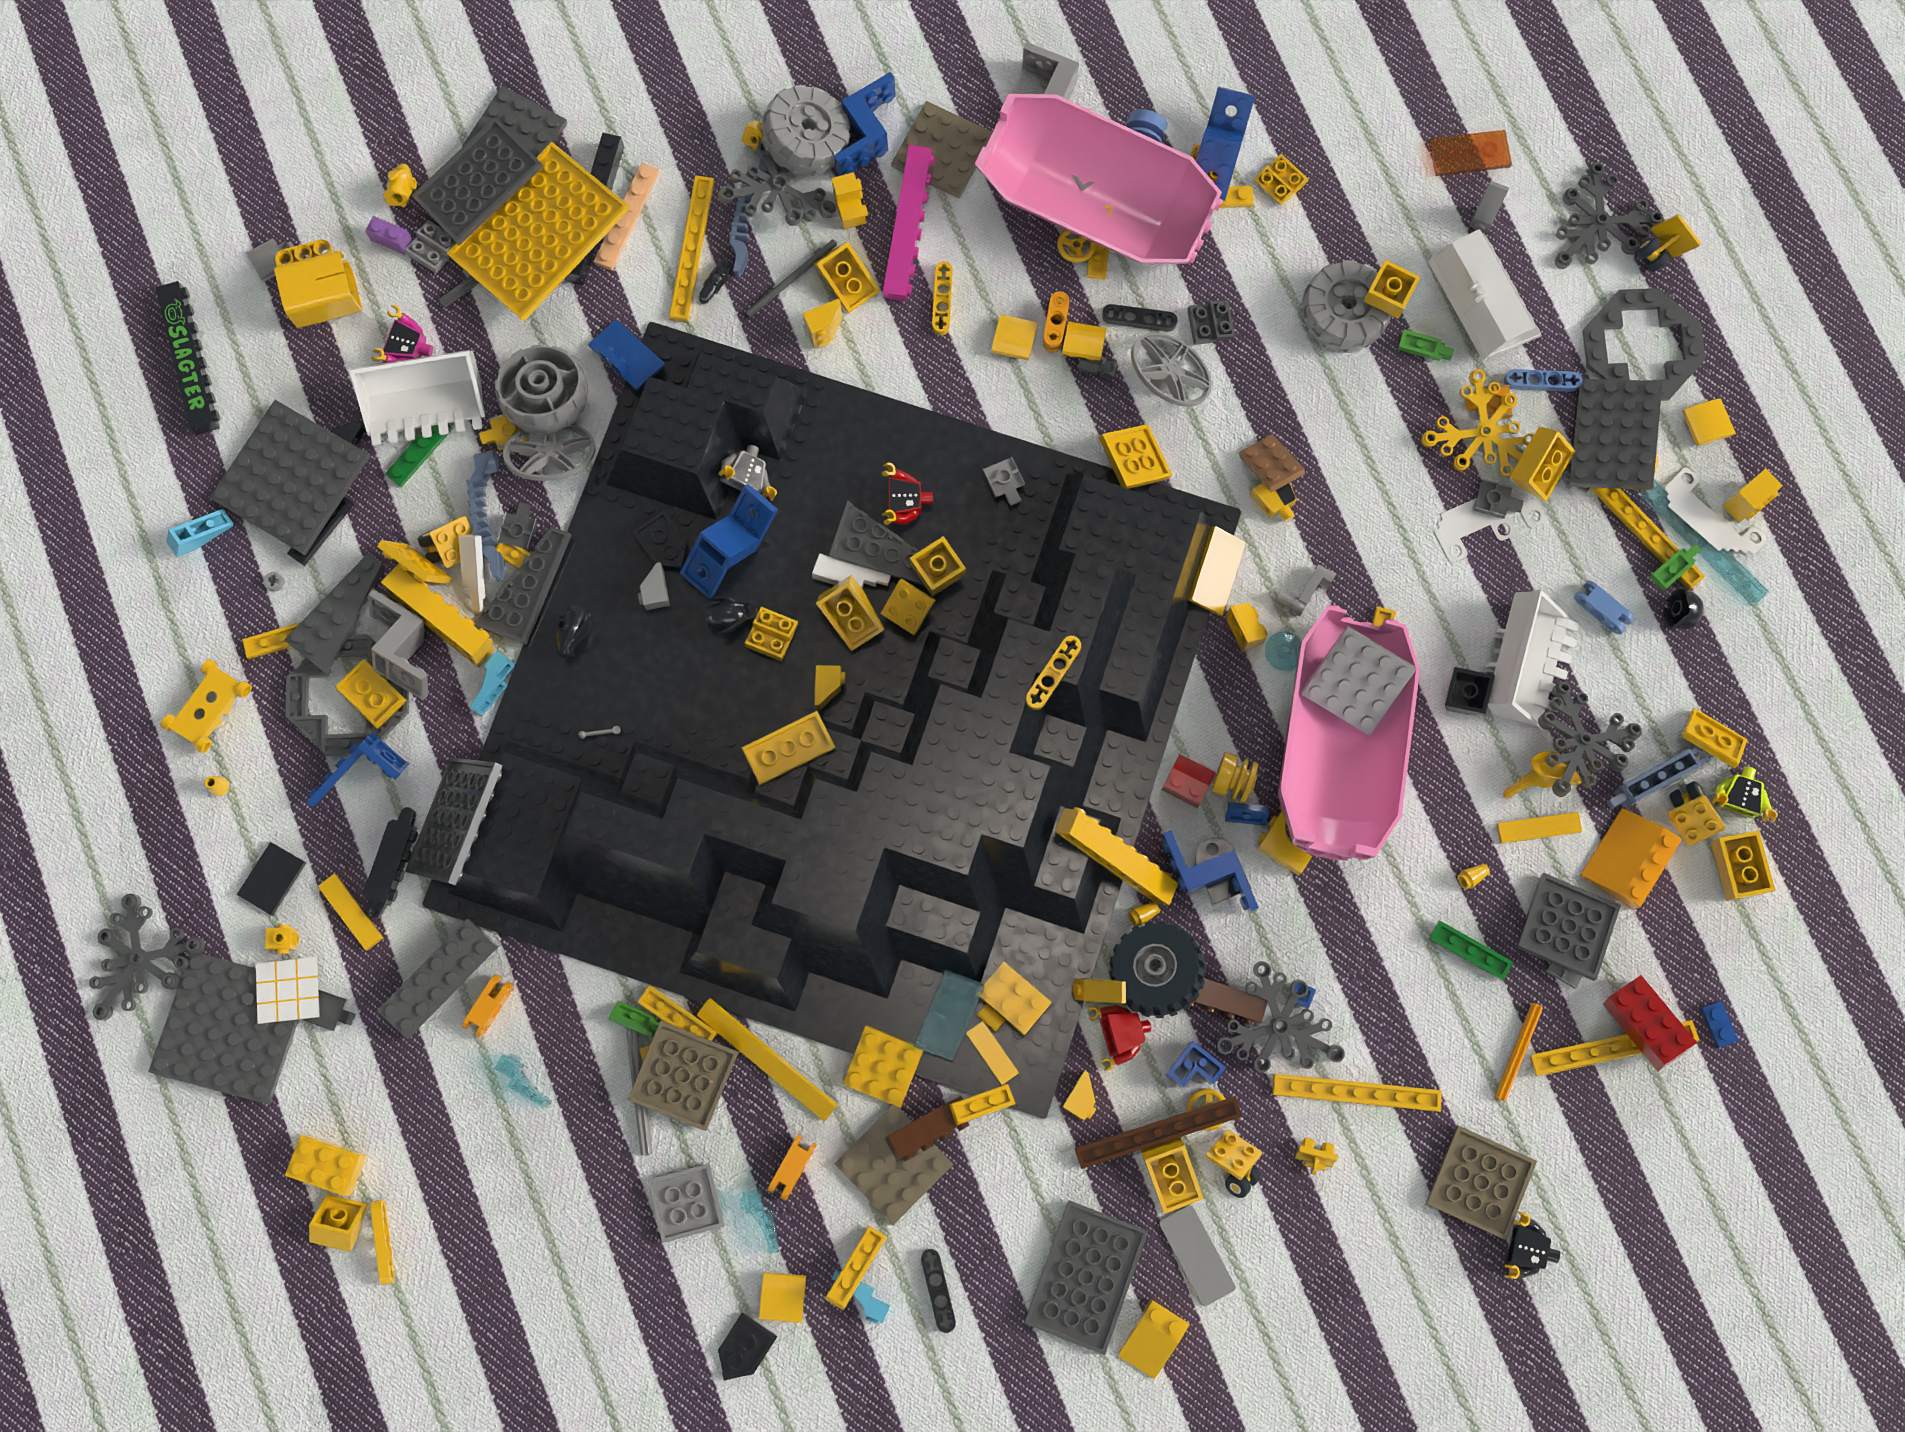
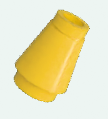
[204,776,229,796]
[1458,863,1490,889]
[1128,902,1160,927]

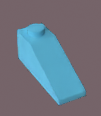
[166,509,234,557]

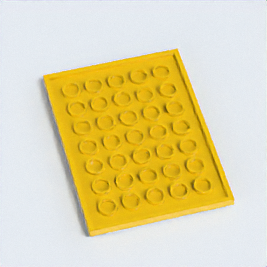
[446,141,630,322]

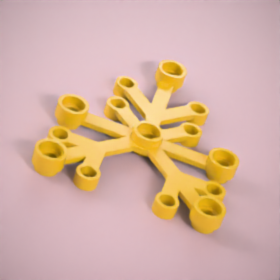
[1421,369,1534,477]

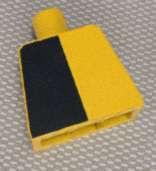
[1250,482,1297,522]

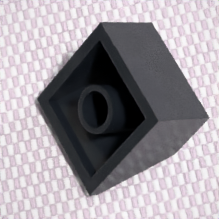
[1445,667,1495,715]

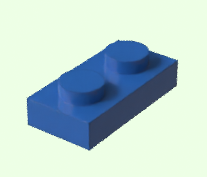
[1225,802,1269,826]
[1700,1001,1739,1048]

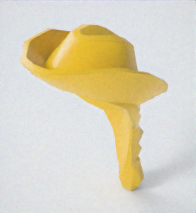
[1503,750,1581,799]

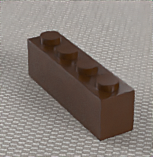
[1189,979,1267,1026]
[885,1096,970,1162]

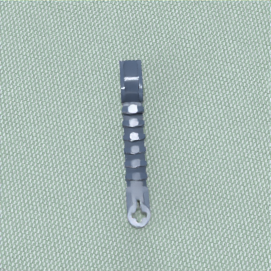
[729,155,781,278]
[466,450,504,583]

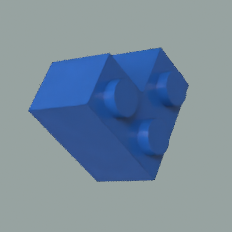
[1165,1041,1226,1088]

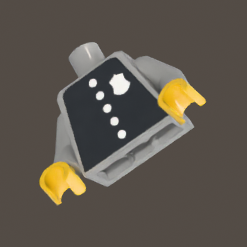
[719,445,777,501]

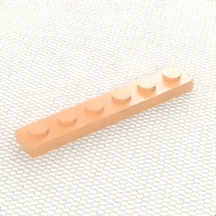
[594,162,660,271]

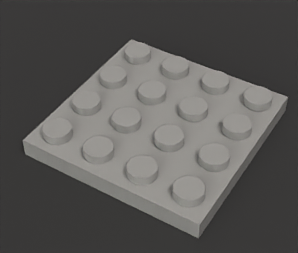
[1301,625,1417,736]

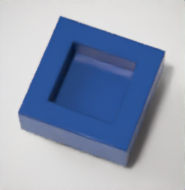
[1295,984,1316,1009]

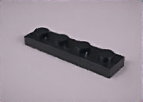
[287,497,354,567]

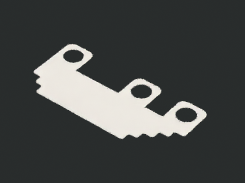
[1665,468,1767,554]
[1434,494,1546,562]

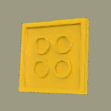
[1099,424,1173,489]
[377,540,453,585]
[843,1025,924,1108]

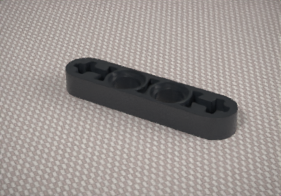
[1102,304,1178,332]
[921,1249,956,1333]

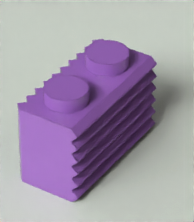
[365,216,413,255]

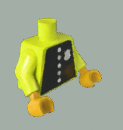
[1711,767,1778,823]

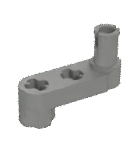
[1274,564,1336,617]

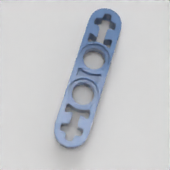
[1504,369,1583,392]

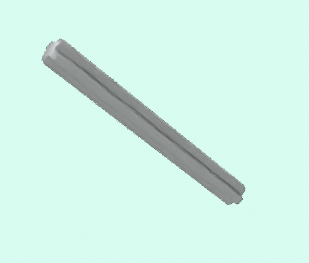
[626,1030,653,1156]

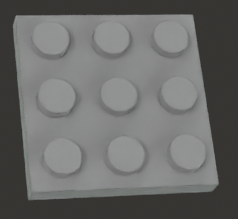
[648,1163,725,1243]

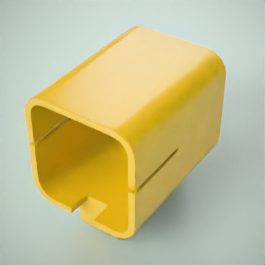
[274,239,363,328]

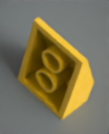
[813,242,880,313]
[816,574,884,651]
[1140,1137,1204,1214]
[1118,1299,1190,1379]

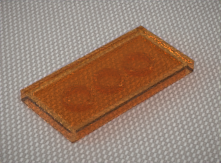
[1429,130,1512,176]

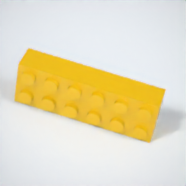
[381,565,495,668]

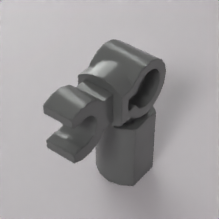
[1078,357,1117,380]

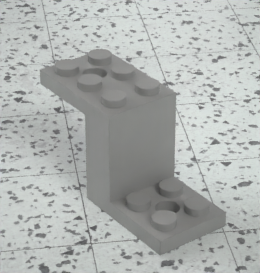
[1022,42,1079,100]
[368,589,428,700]

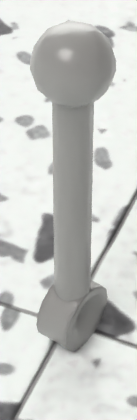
[578,726,621,739]

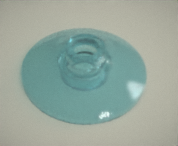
[1265,631,1302,671]

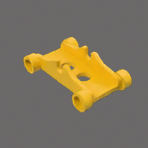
[160,659,252,754]

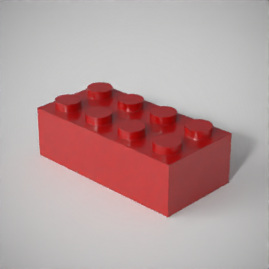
[1603,975,1697,1072]

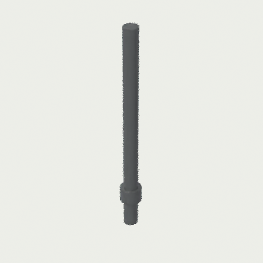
[745,239,837,318]

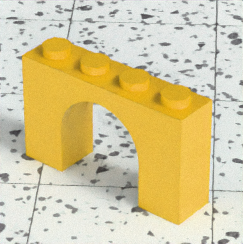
[1257,805,1312,876]

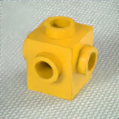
[741,120,763,151]
[265,924,300,954]

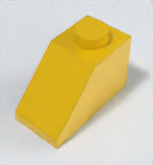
[815,665,845,710]
[1062,1071,1096,1121]

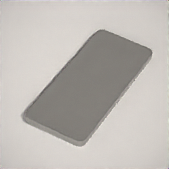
[1159,1205,1236,1306]

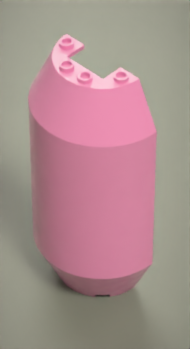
[975,94,1223,265]
[1278,605,1420,861]

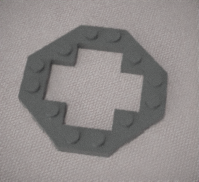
[1583,288,1705,401]
[285,635,409,756]

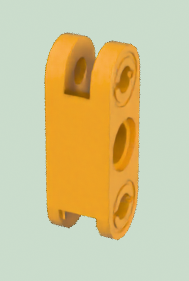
[1043,291,1069,353]
[462,974,514,1038]
[767,1134,817,1201]

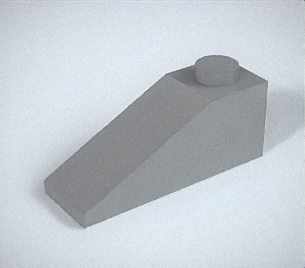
[1469,181,1509,233]

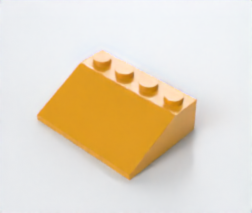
[1580,808,1682,910]

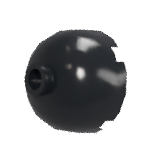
[1664,589,1704,629]

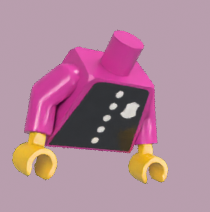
[371,305,433,364]

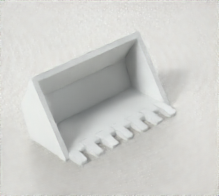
[1428,229,1542,360]

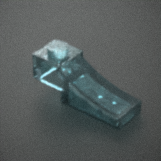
[494,1053,552,1108]
[740,1189,780,1254]

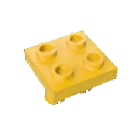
[881,579,936,635]

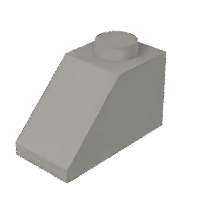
[638,562,670,610]

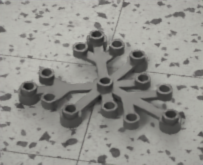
[718,141,836,226]
[1555,162,1664,269]
[1538,682,1642,797]
[89,894,205,1021]
[1216,961,1345,1073]

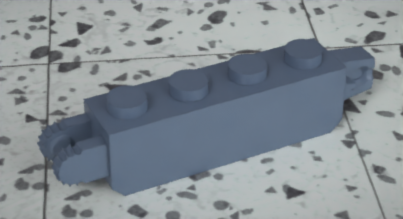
[1607,747,1712,809]

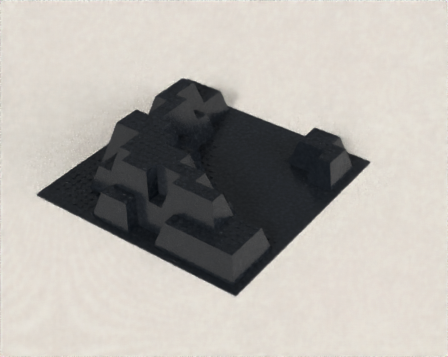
[422,322,1241,1119]

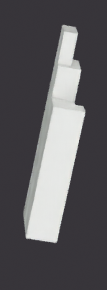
[459,534,485,611]
[812,554,891,588]

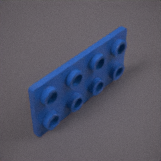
[588,320,666,391]

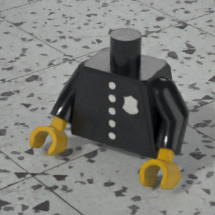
[1504,1211,1561,1279]

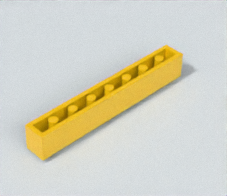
[1055,807,1178,905]

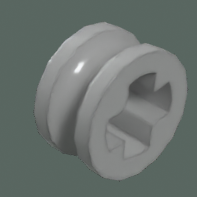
[264,572,285,591]

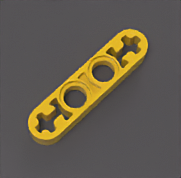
[932,261,953,336]
[1026,636,1081,710]
[371,1199,395,1285]

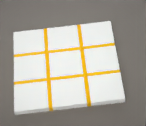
[256,957,319,1024]

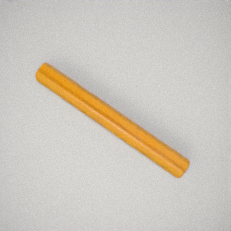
[1495,1003,1543,1101]

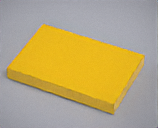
[335,659,407,729]
[1681,708,1747,768]

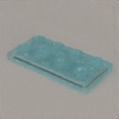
[914,970,984,1061]

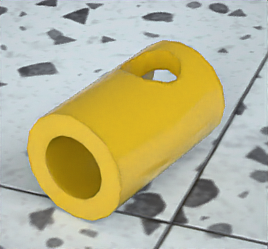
[977,1004,1005,1032]

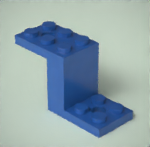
[834,72,896,176]
[1196,86,1255,201]
[680,484,778,599]
[1161,830,1259,914]

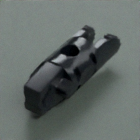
[699,258,734,304]

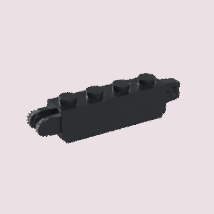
[363,807,418,919]

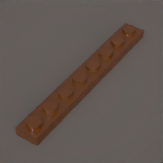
[1075,1096,1242,1169]

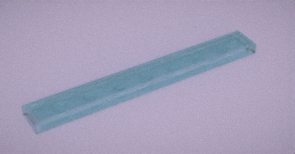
[1638,480,1769,606]

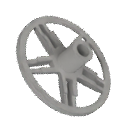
[1131,332,1212,407]
[503,424,596,481]

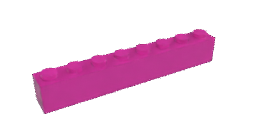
[883,145,935,302]

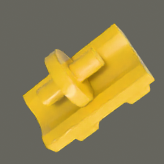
[1295,1137,1338,1175]

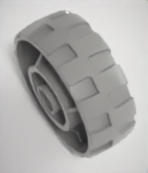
[761,85,850,176]
[1301,260,1391,352]
[495,344,588,434]

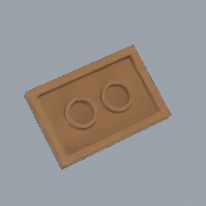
[1239,434,1305,492]

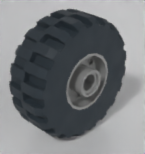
[1110,921,1206,1018]

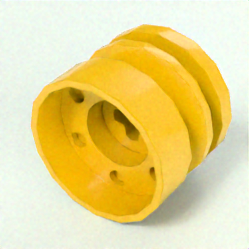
[1211,752,1258,803]

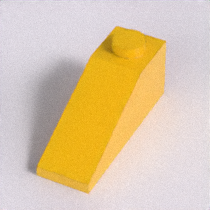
[1072,978,1126,1003]

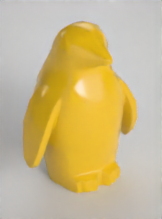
[383,163,417,207]

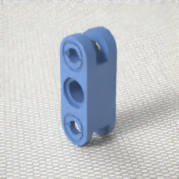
[1574,580,1634,635]

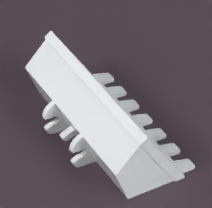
[350,350,485,446]
[1485,590,1580,729]

